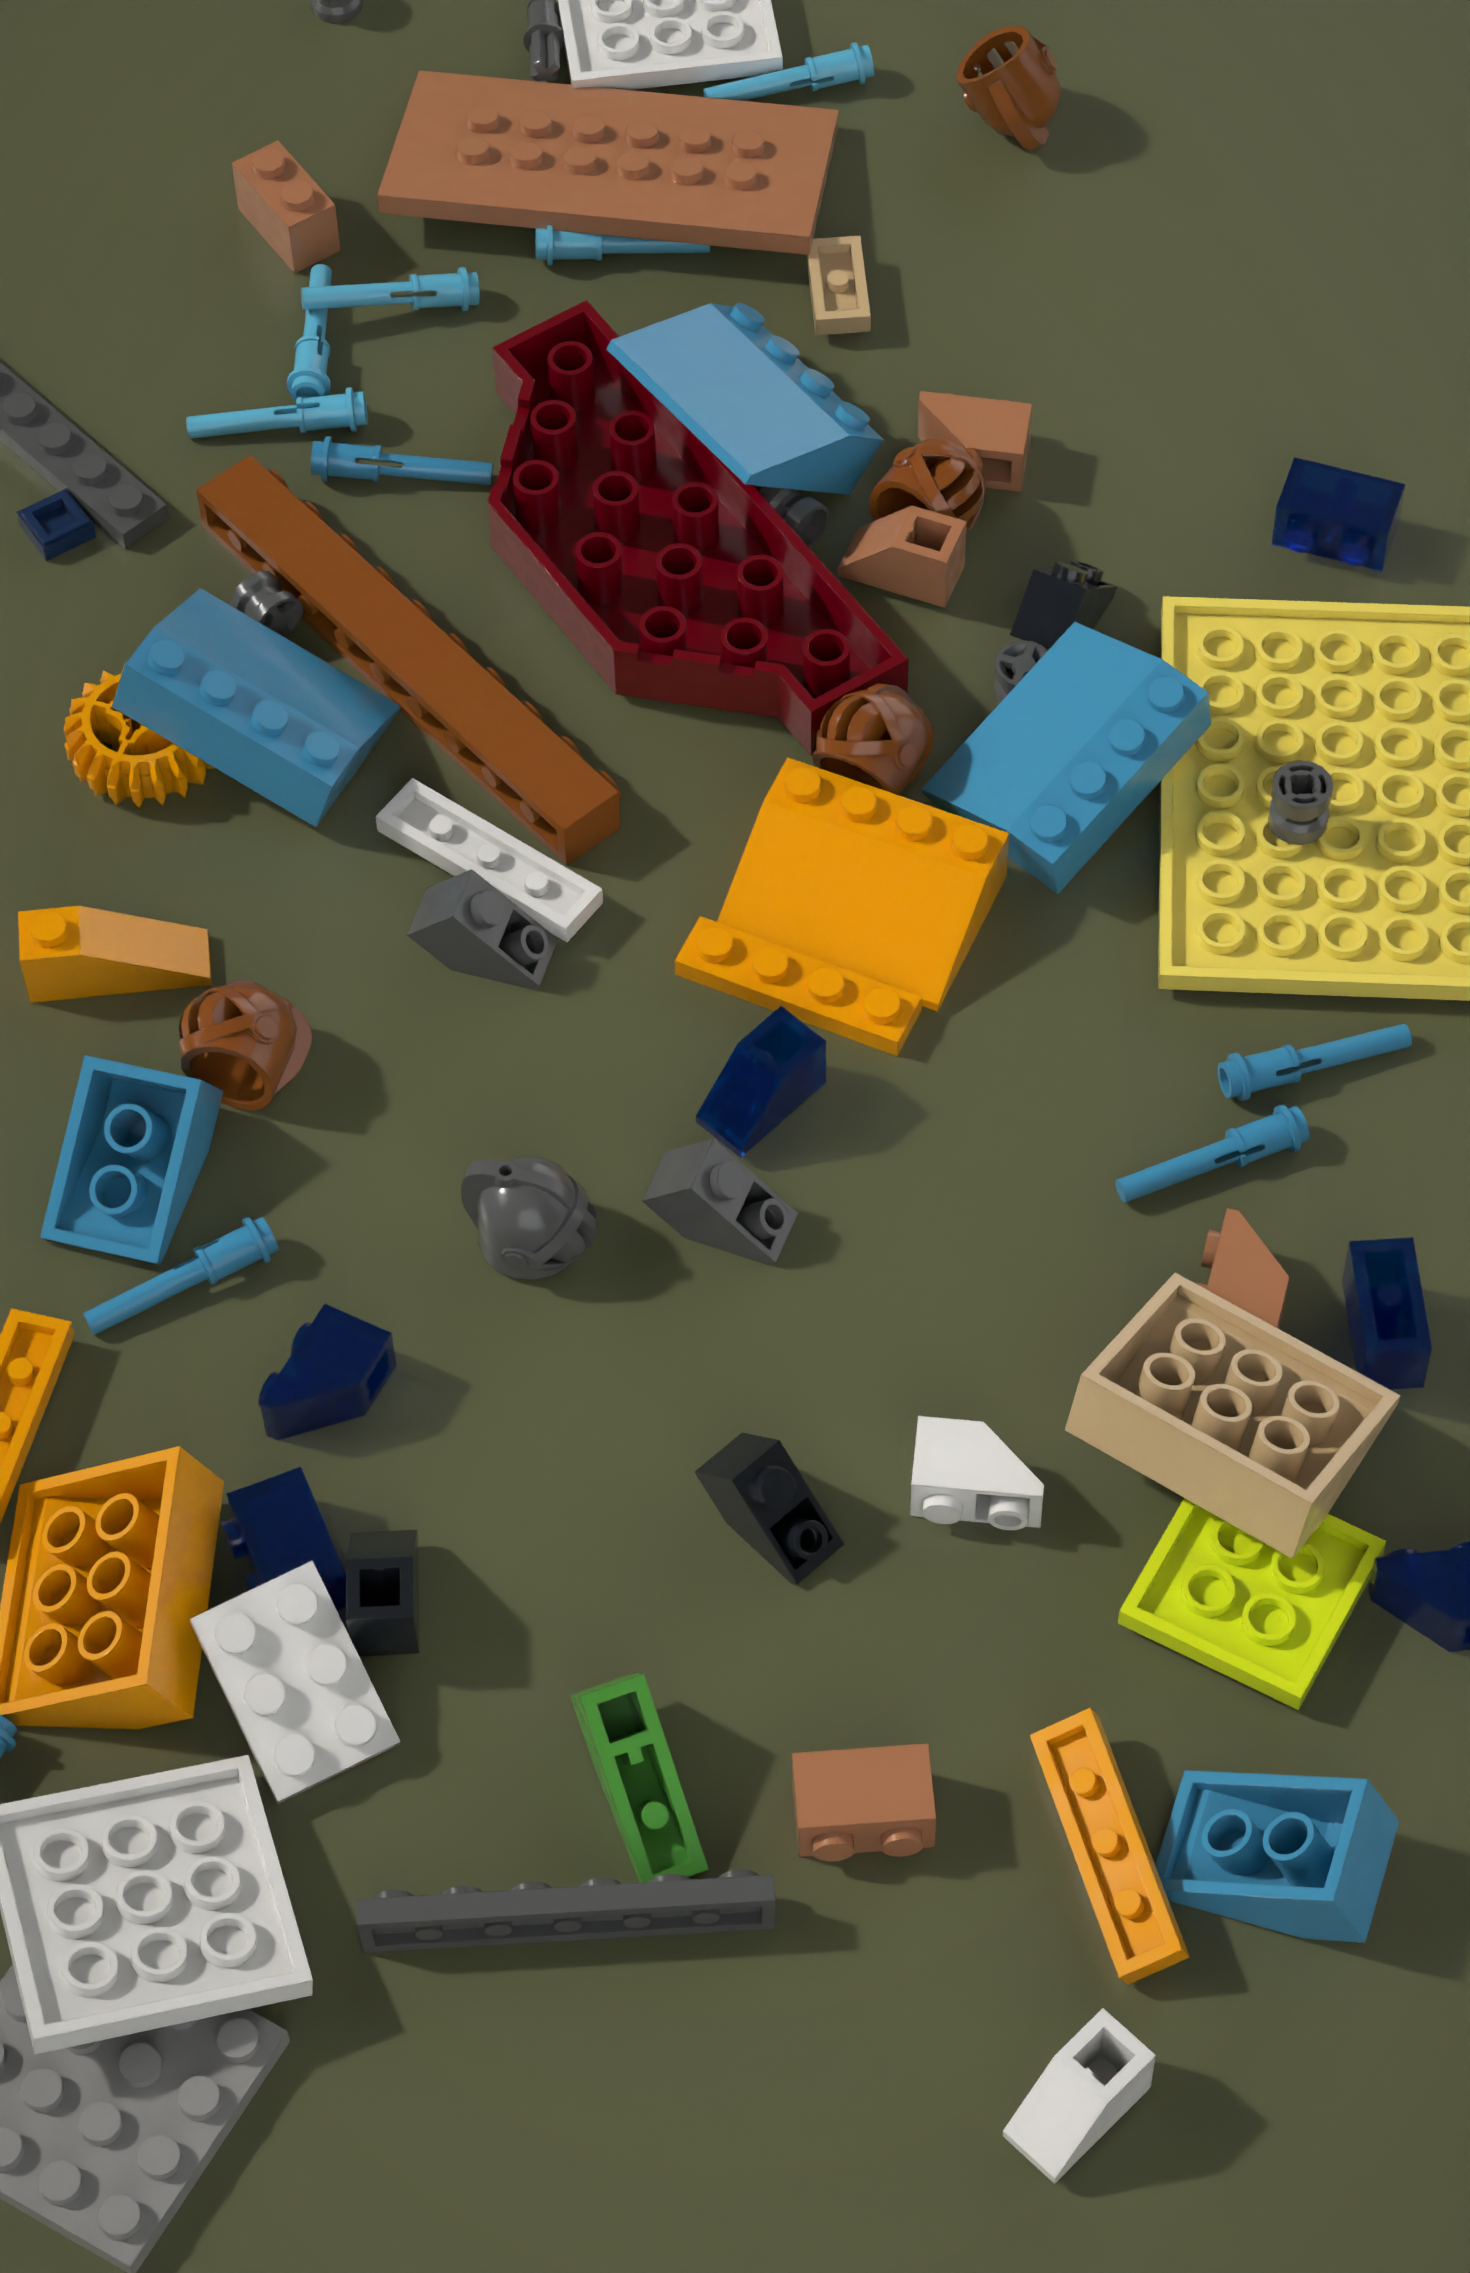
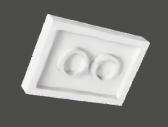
[190,1561,400,1804]

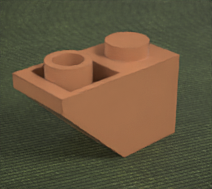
[918,391,1032,492]
[837,505,967,608]
[1196,1208,1289,1329]

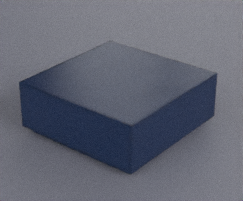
[17,488,96,561]

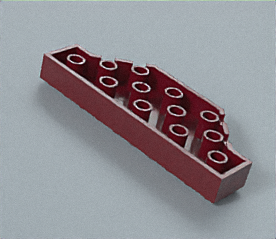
[487,300,909,756]

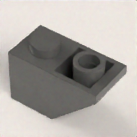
[407,869,558,989]
[642,1138,798,1265]

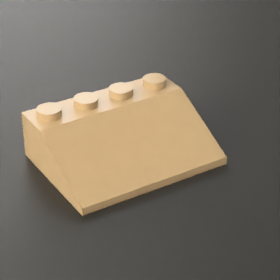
[1065,1273,1400,1559]

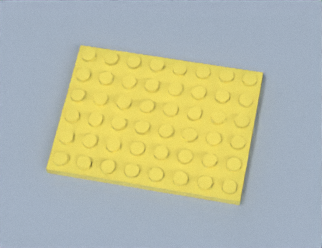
[1158,596,1470,1001]

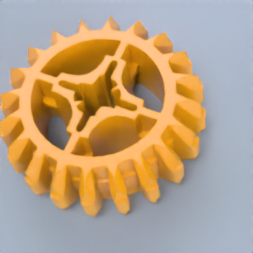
[64,662,215,808]

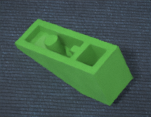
[570,1673,709,1883]

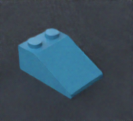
[40,1055,223,1265]
[1155,1770,1399,1943]

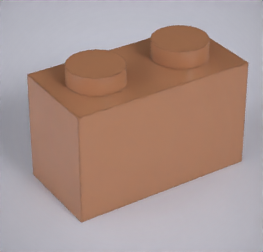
[232,140,341,274]
[792,1743,936,1862]

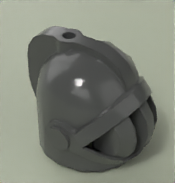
[461,1156,597,1280]

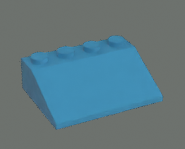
[606,303,884,495]
[112,588,401,827]
[921,622,1211,894]

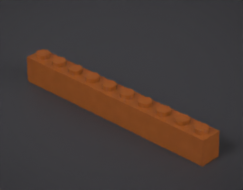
[196,455,621,866]

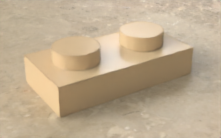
[806,236,871,335]

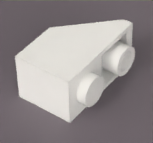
[910,1416,1044,1530]
[1003,2008,1156,2184]

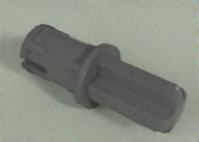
[523,0,564,83]

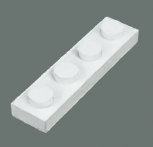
[376,778,603,942]

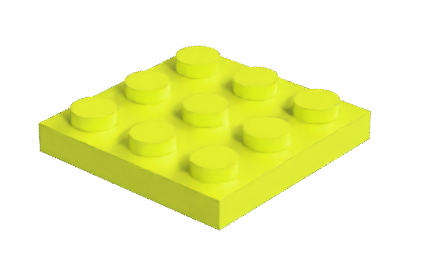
[1118,1498,1386,1710]

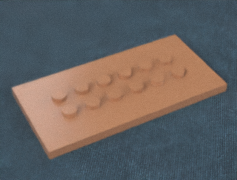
[377,70,839,255]

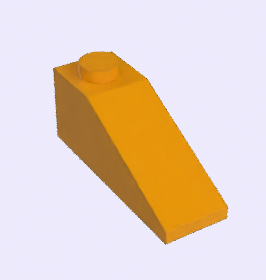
[18,906,212,1003]

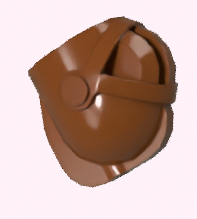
[956,26,1061,151]
[869,439,985,533]
[812,683,933,796]
[178,979,312,1111]

